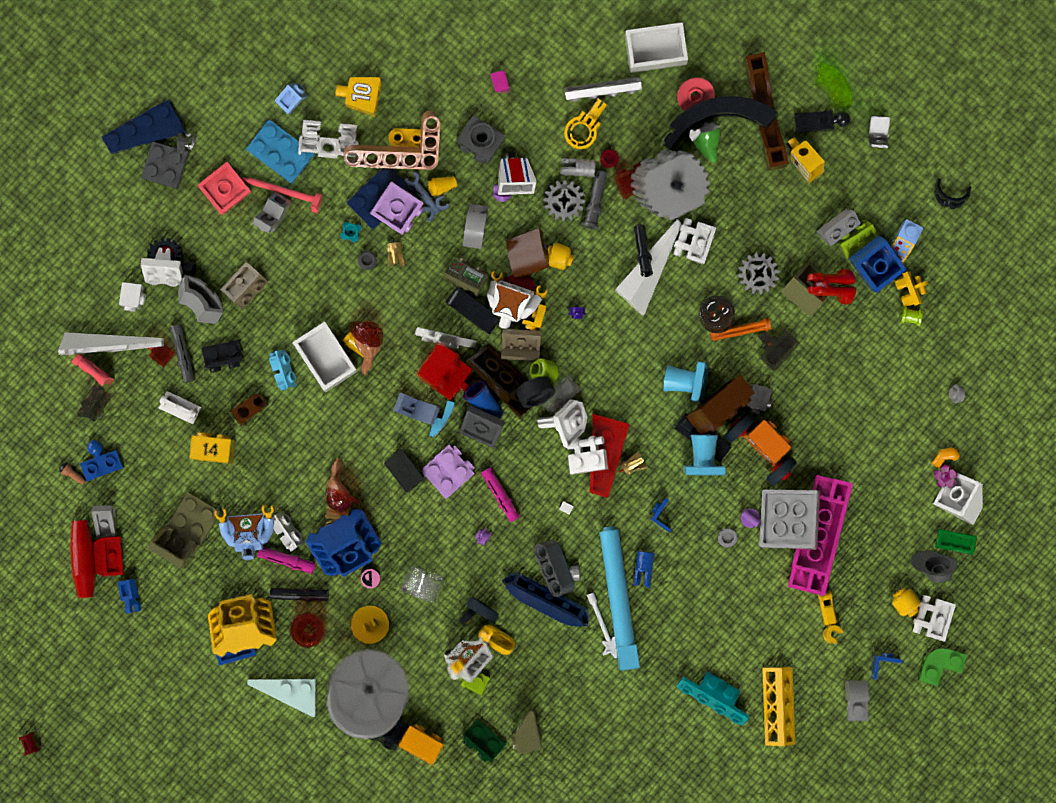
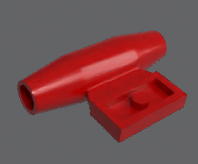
[70,520,124,598]

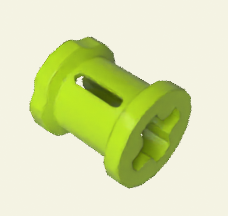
[900,306,923,326]

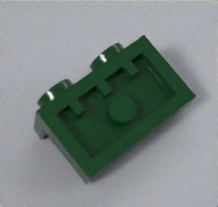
[462,718,506,763]

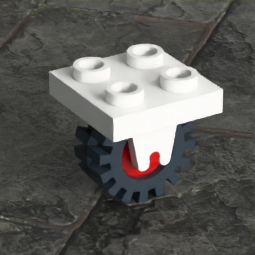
[141,238,184,287]

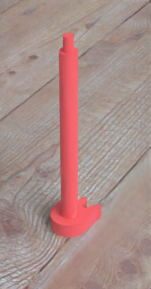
[242,177,323,214]

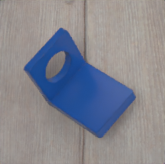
[650,498,672,533]
[871,653,903,680]

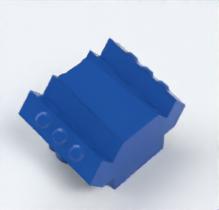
[306,509,382,577]

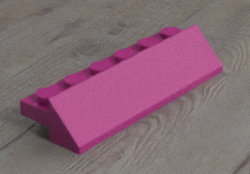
[788,475,853,596]

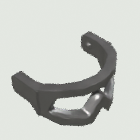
[177,133,197,159]

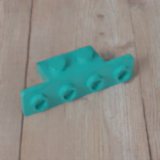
[676,672,750,726]

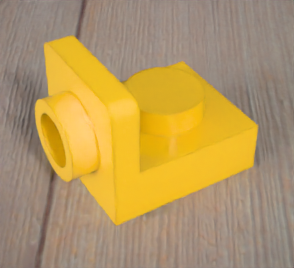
[522,304,546,331]

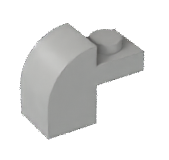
[252,192,291,233]
[463,204,489,249]
[845,680,869,721]

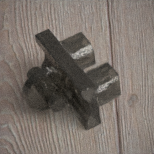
[77,385,112,421]

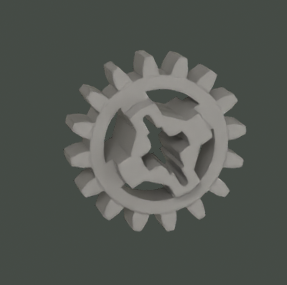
[544,180,585,222]
[737,253,779,295]

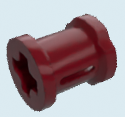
[18,732,41,756]

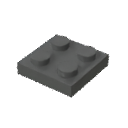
[141,141,190,189]
[459,405,505,449]

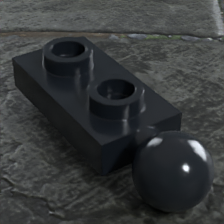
[794,110,851,134]

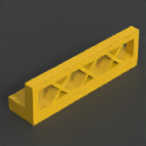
[762,667,795,746]

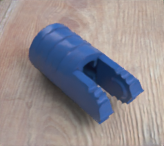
[633,551,655,588]

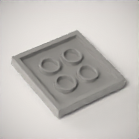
[759,490,820,549]

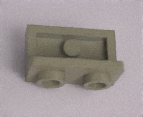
[501,329,541,361]

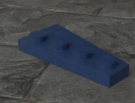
[102,99,187,154]

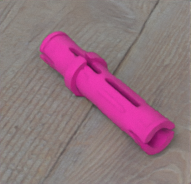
[481,467,521,523]
[257,546,316,574]

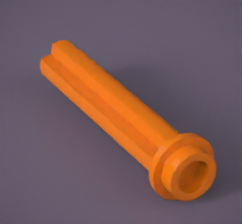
[710,317,772,341]

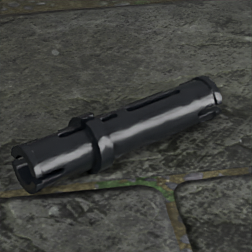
[634,224,653,277]
[270,587,329,603]

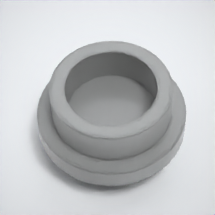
[949,384,965,404]

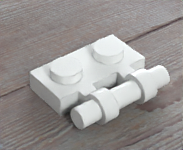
[673,218,716,265]
[567,436,608,475]
[913,595,956,642]

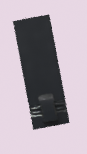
[674,413,732,463]

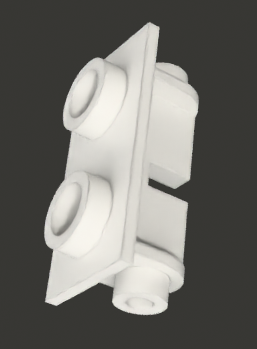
[159,391,201,424]
[273,511,305,551]

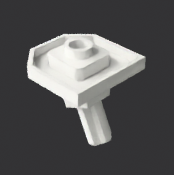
[537,400,588,448]

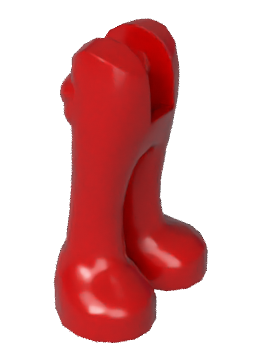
[807,269,856,305]

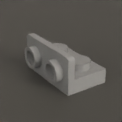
[816,209,861,246]

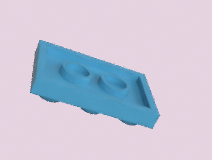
[246,120,315,184]

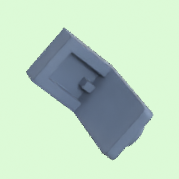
[393,393,440,425]

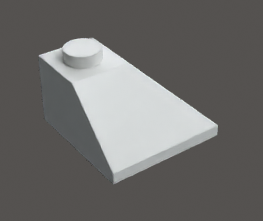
[933,473,983,525]

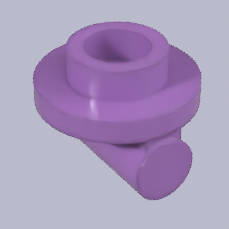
[493,185,512,202]
[740,509,761,528]

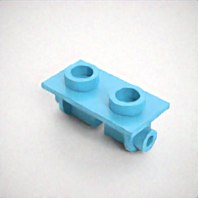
[269,350,297,391]

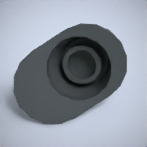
[911,550,957,583]

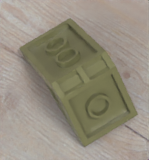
[147,492,221,569]

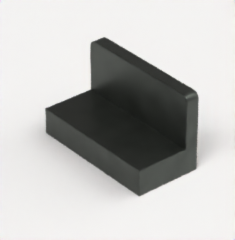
[384,449,425,493]

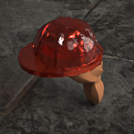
[349,320,383,375]
[325,458,361,512]

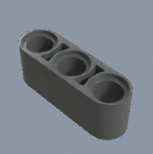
[534,539,574,597]

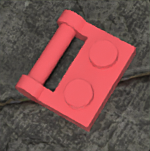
[72,354,115,386]

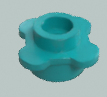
[340,221,362,243]

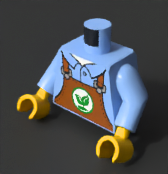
[215,504,275,560]

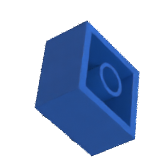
[848,235,907,293]

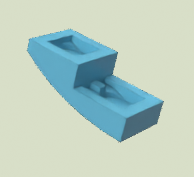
[429,401,455,437]

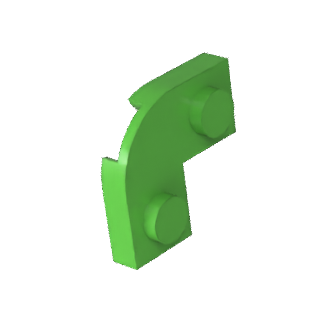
[918,648,967,686]

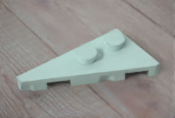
[248,679,316,717]

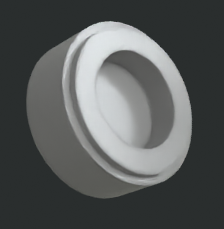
[718,528,737,547]

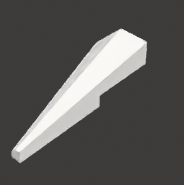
[615,220,682,316]
[59,332,164,355]

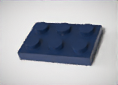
[346,168,414,231]

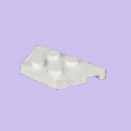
[415,327,477,349]

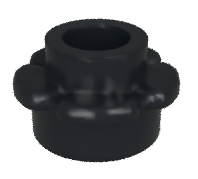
[182,259,196,277]

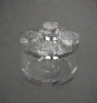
[400,566,444,604]

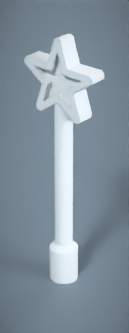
[587,592,617,658]

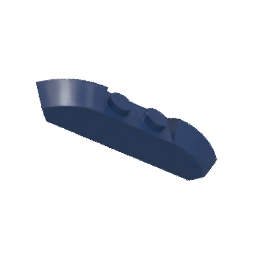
[502,572,589,627]

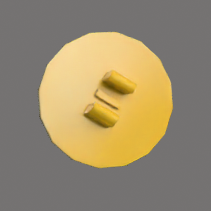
[351,606,389,644]

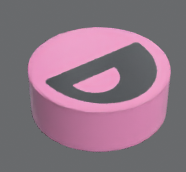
[361,569,380,588]

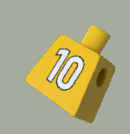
[336,77,382,117]

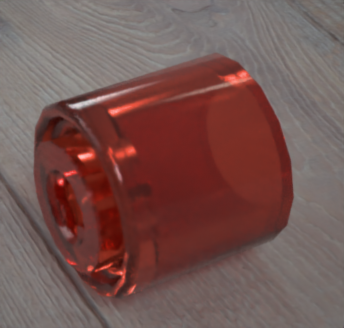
[290,612,327,648]

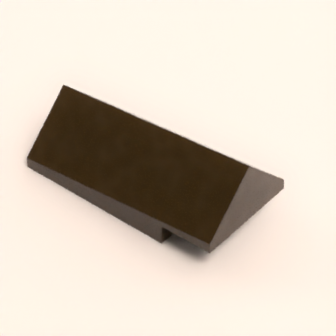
[467,343,534,421]

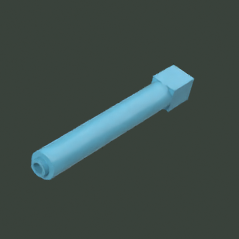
[599,526,640,671]

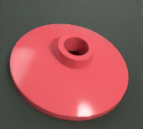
[677,77,715,111]

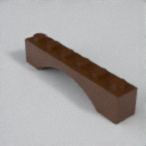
[744,52,789,171]

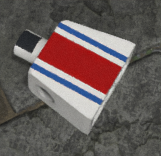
[498,152,536,195]

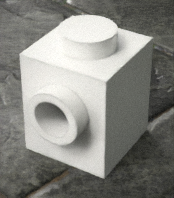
[119,282,146,312]

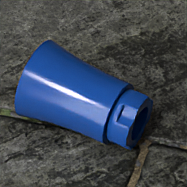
[463,380,504,419]

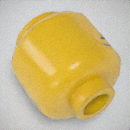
[547,243,574,270]
[892,587,921,617]

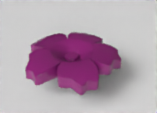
[934,465,957,488]

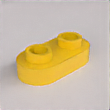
[388,128,427,147]
[478,625,516,655]

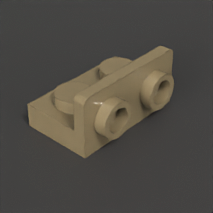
[221,262,268,309]

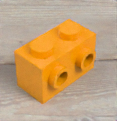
[399,724,444,765]

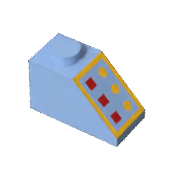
[890,219,923,264]

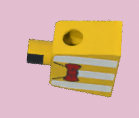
[786,137,825,183]

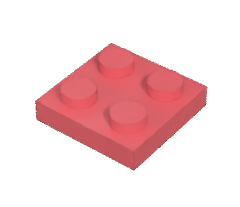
[197,162,251,215]

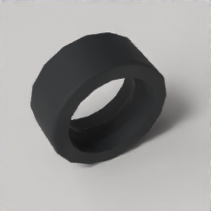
[516,376,555,408]

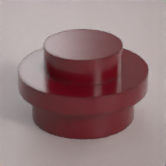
[600,149,619,168]

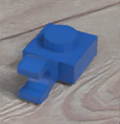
[118,579,141,614]

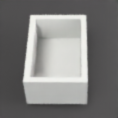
[625,22,688,73]
[292,322,358,392]

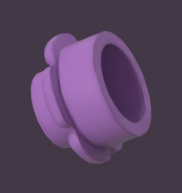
[475,528,492,546]

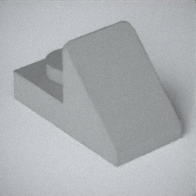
[92,506,117,538]

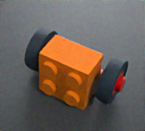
[724,413,797,486]

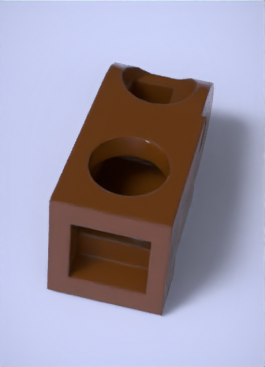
[230,392,269,427]

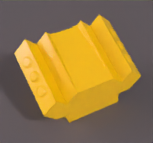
[208,594,277,657]

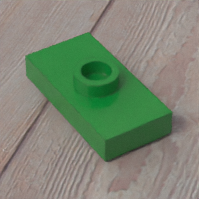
[935,529,977,555]

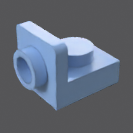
[275,82,308,114]

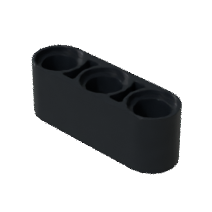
[446,287,500,335]

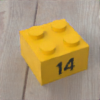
[189,432,236,464]

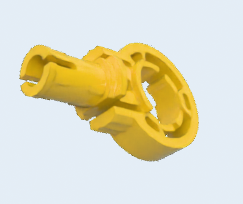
[564,98,608,149]

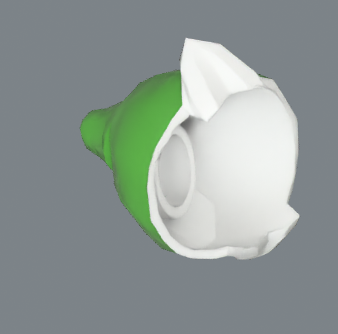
[689,122,721,163]

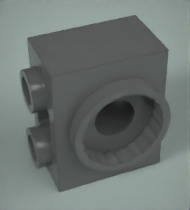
[456,115,505,165]

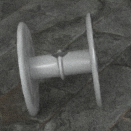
[327,650,408,739]

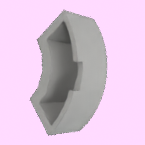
[178,275,223,324]

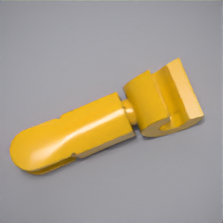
[818,590,843,644]

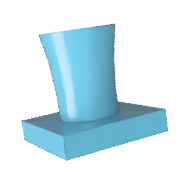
[664,362,709,404]
[683,435,725,475]

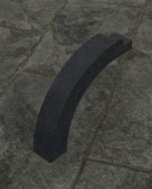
[663,96,778,151]

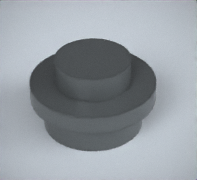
[358,251,377,270]

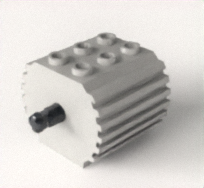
[631,149,710,220]

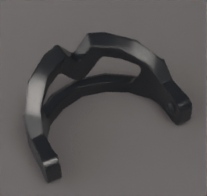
[934,178,972,209]

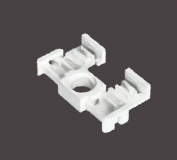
[298,120,359,158]

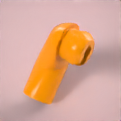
[931,448,960,468]

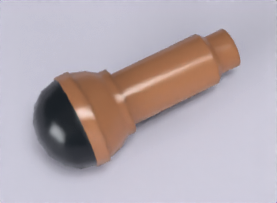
[59,463,86,485]

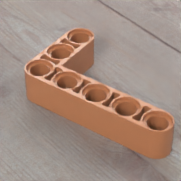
[343,111,440,170]

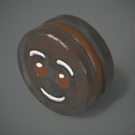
[699,295,735,333]

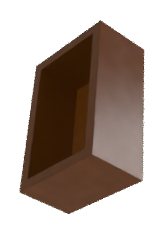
[687,375,755,435]

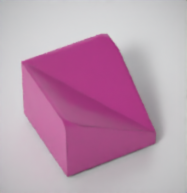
[490,70,510,93]

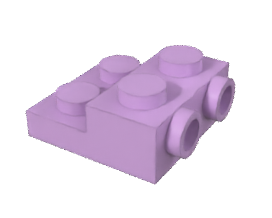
[370,181,424,234]
[421,445,475,499]

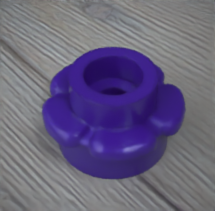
[568,307,587,319]

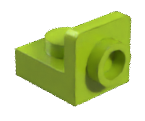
[459,672,490,695]

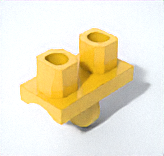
[894,271,929,306]

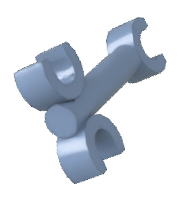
[405,172,449,222]

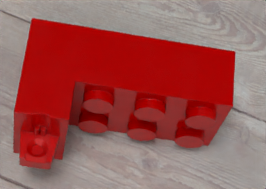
[416,342,473,401]

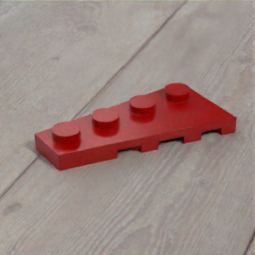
[589,414,630,498]

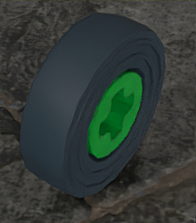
[466,597,499,622]

